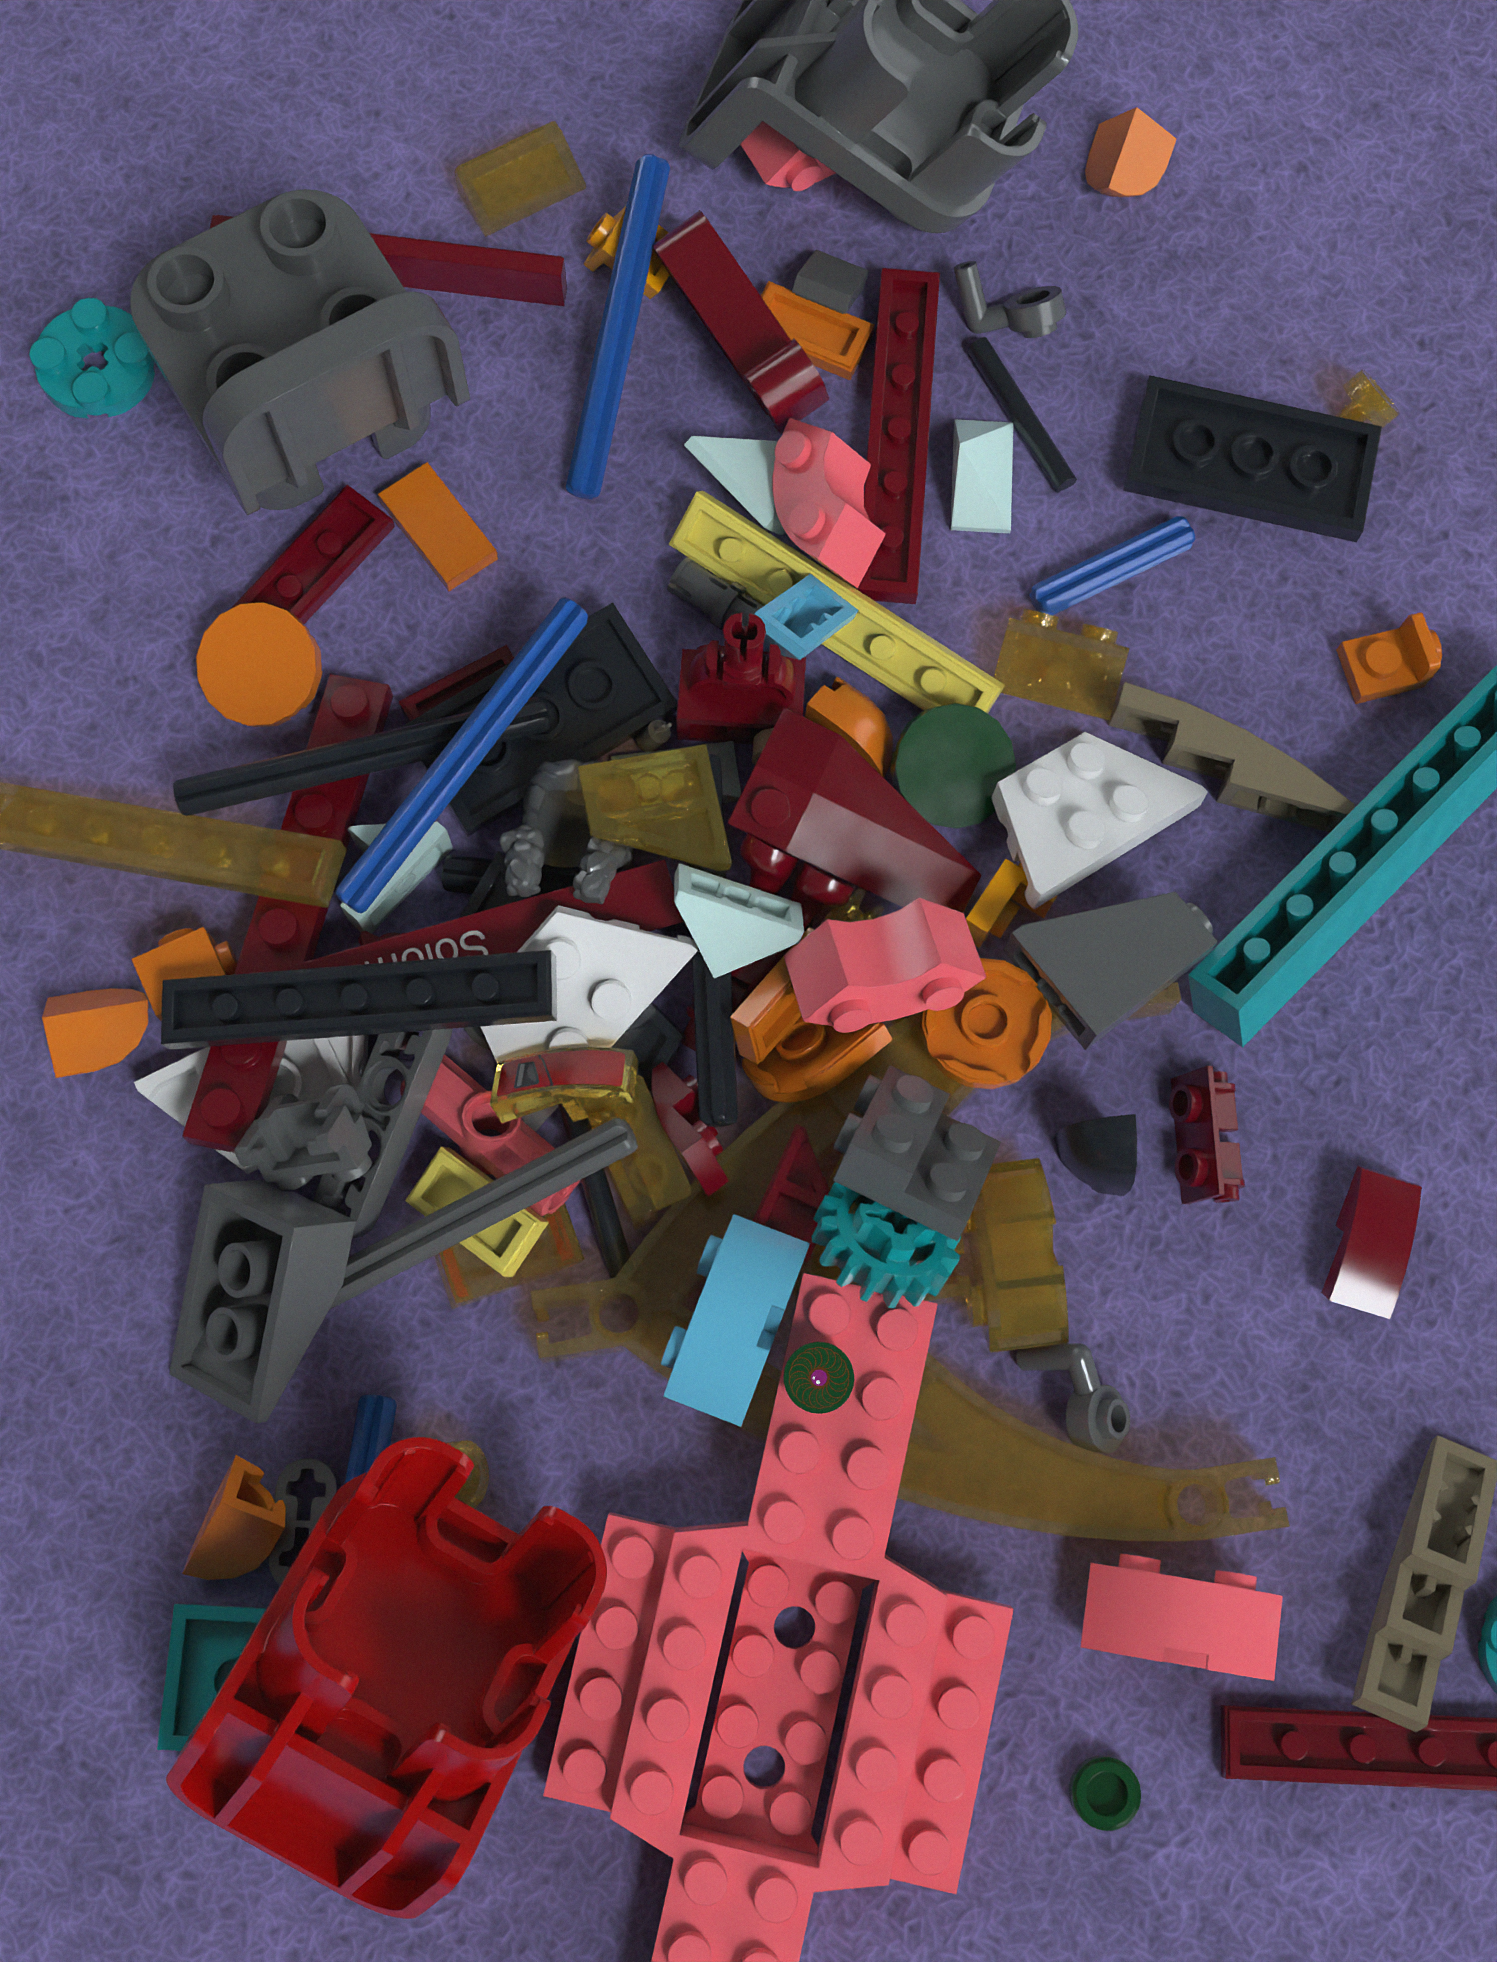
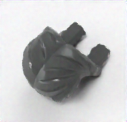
[500,759,645,904]

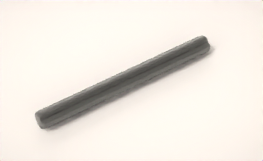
[329,1118,638,1310]

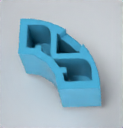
[661,1214,810,1427]

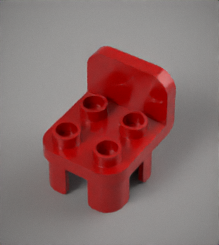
[166,1437,607,1919]

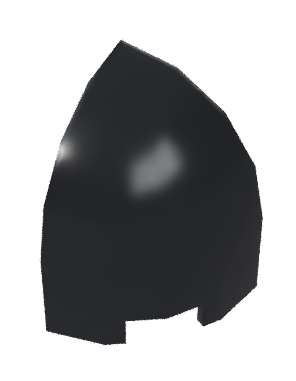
[1053,1114,1137,1196]

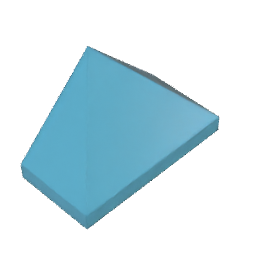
[755,574,859,660]

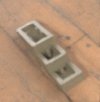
[1108,682,1355,833]
[1351,1435,1497,1732]

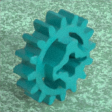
[811,1182,961,1308]

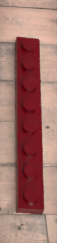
[182,674,394,1153]

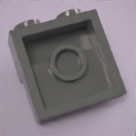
[833,1065,1001,1242]

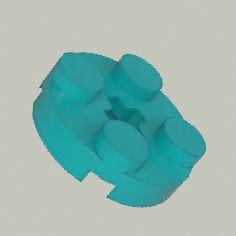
[29,298,155,419]

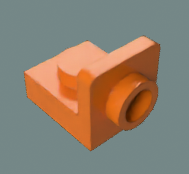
[1336,612,1442,704]

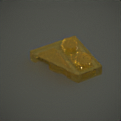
[578,744,732,871]

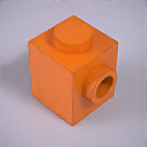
[131,926,238,1021]

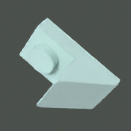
[340,821,453,933]

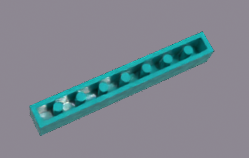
[1188,665,1497,1048]

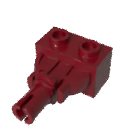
[677,613,806,745]

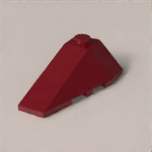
[728,707,982,913]

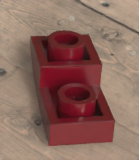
[651,1062,729,1197]
[1321,1165,1422,1319]

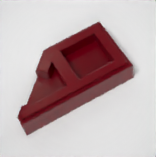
[753,1124,830,1266]

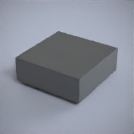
[792,249,869,314]

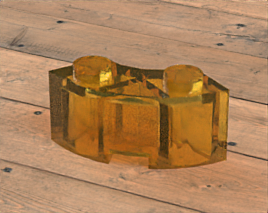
[962,1158,1069,1353]

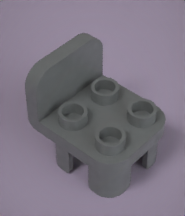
[679,0,1078,233]
[130,189,470,516]

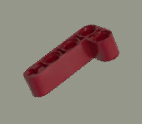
[652,210,829,435]

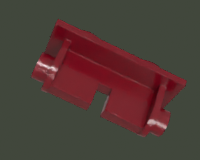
[1169,1066,1245,1204]

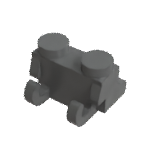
[235,1084,372,1191]

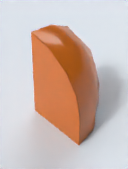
[1085,107,1177,197]
[805,676,893,778]
[42,988,148,1078]
[182,1455,286,1580]

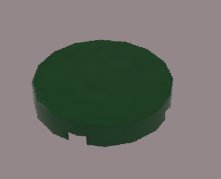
[890,703,1016,829]

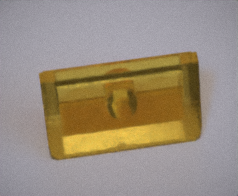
[454,121,586,237]

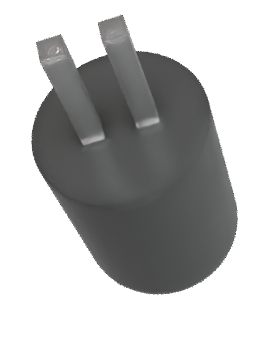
[636,720,672,752]

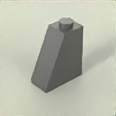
[1003,892,1218,1050]

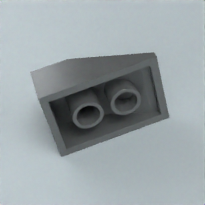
[169,1179,355,1424]

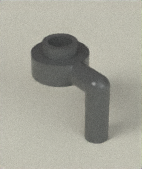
[953,261,1066,338]
[1016,1343,1130,1453]

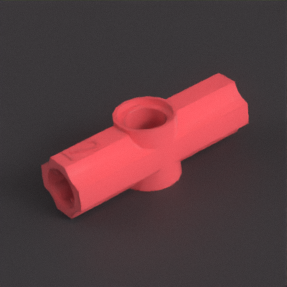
[400,1054,580,1217]

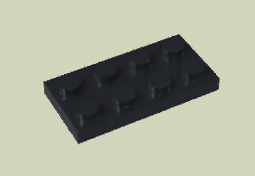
[1123,375,1382,542]
[400,602,678,837]

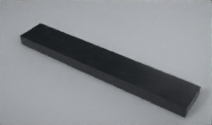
[161,950,557,1050]

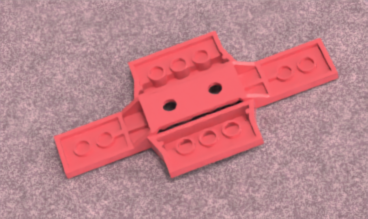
[543,1273,1014,1962]

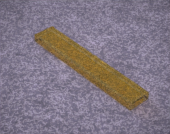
[0,782,347,908]

